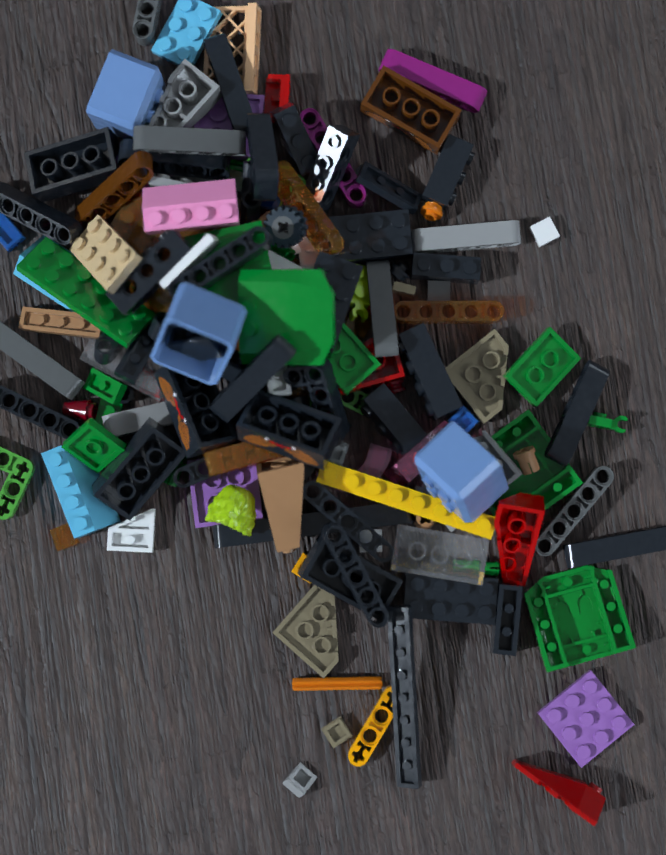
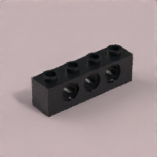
[297,124,360,219]
[106,229,193,316]

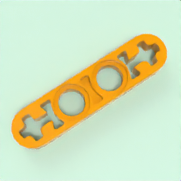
[348,685,393,767]

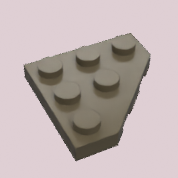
[445,329,509,424]
[272,585,339,678]

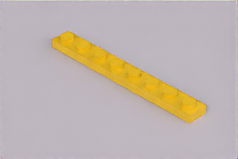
[316,462,495,540]

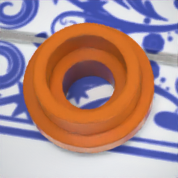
[420,201,443,221]

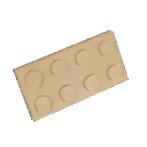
[69,214,143,295]

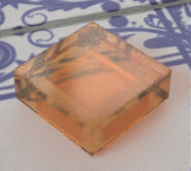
[50,523,80,551]

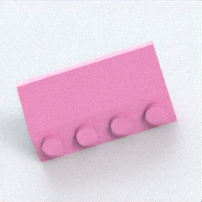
[142,179,240,235]

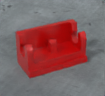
[264,74,291,124]

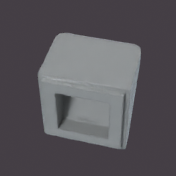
[283,762,317,798]

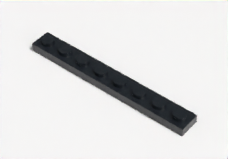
[387,605,422,789]

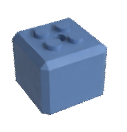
[86,49,166,139]
[150,282,247,385]
[414,421,509,522]

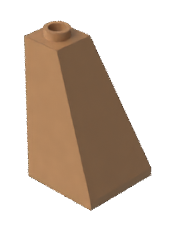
[257,456,304,553]

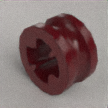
[385,379,406,394]

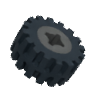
[264,205,308,248]

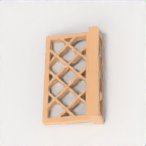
[203,3,262,95]

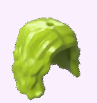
[205,484,256,537]

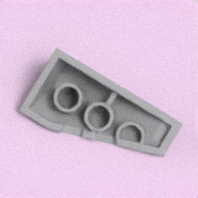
[148,59,222,154]

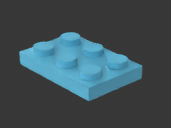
[151,0,222,66]

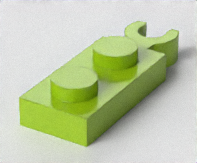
[349,264,370,323]

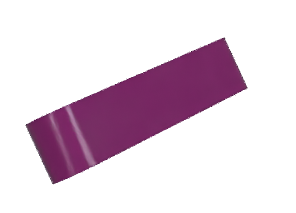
[378,49,487,113]
[300,108,366,209]

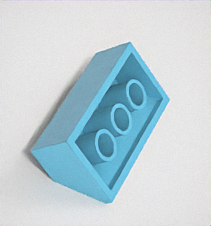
[41,445,121,539]

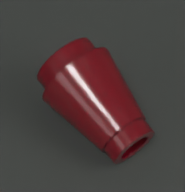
[62,400,98,421]

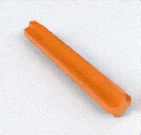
[292,676,382,691]

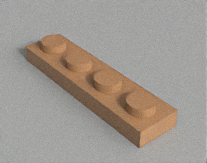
[18,307,103,339]

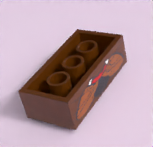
[360,65,462,155]

